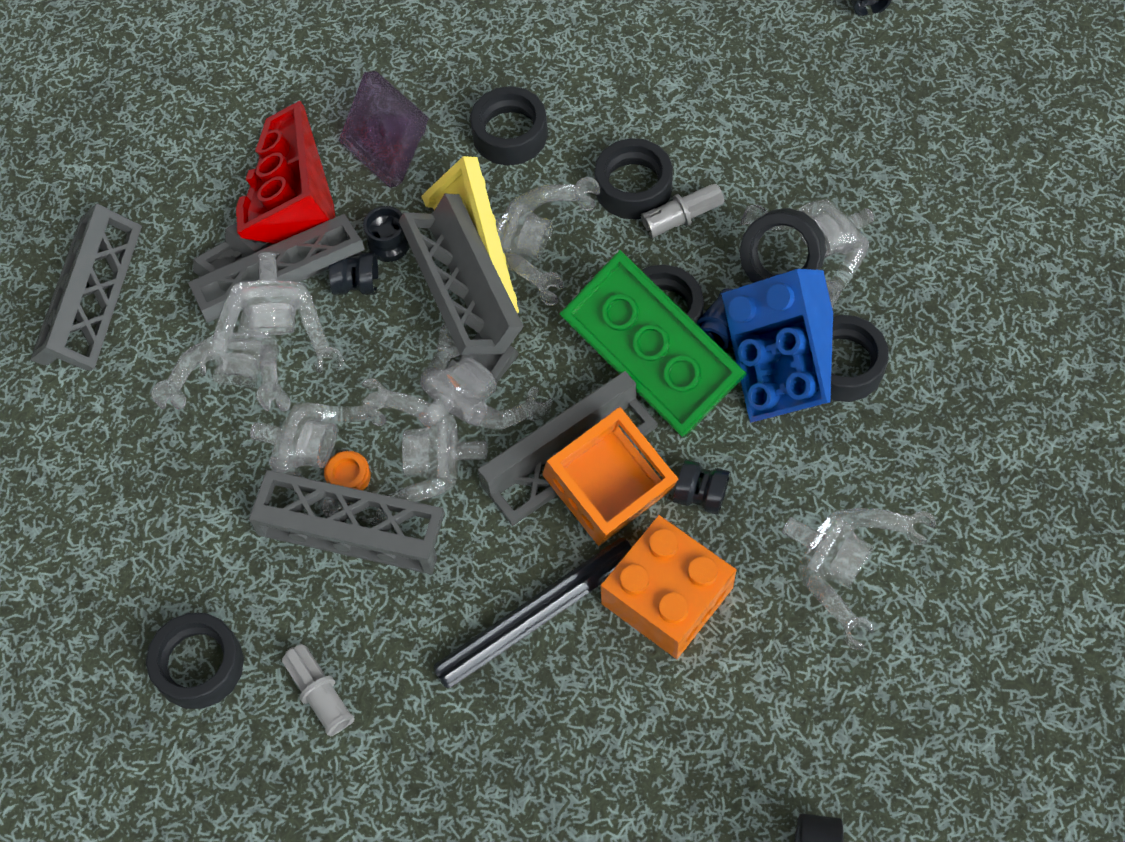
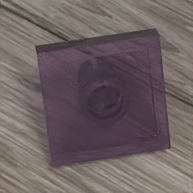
[339,71,429,188]

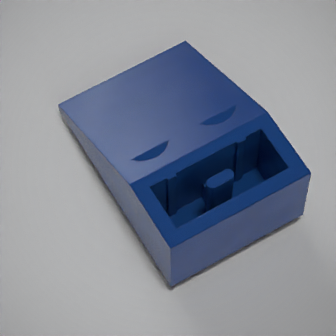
[721,269,833,423]

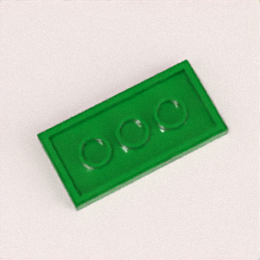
[560,250,747,437]

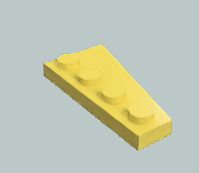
[421,156,519,313]

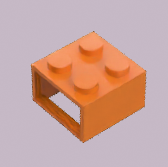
[542,407,679,546]
[601,515,737,659]

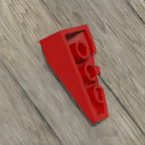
[236,101,335,244]

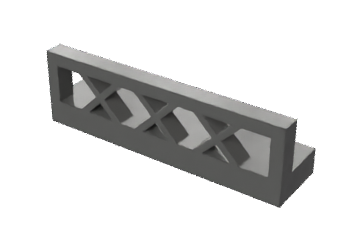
[399,193,524,355]
[30,203,142,371]
[188,214,365,323]
[478,371,658,526]
[249,470,445,575]

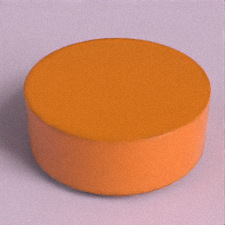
[324,451,371,491]

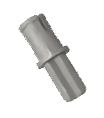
[641,184,724,239]
[282,644,355,736]

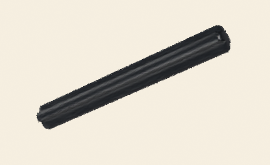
[433,538,632,688]

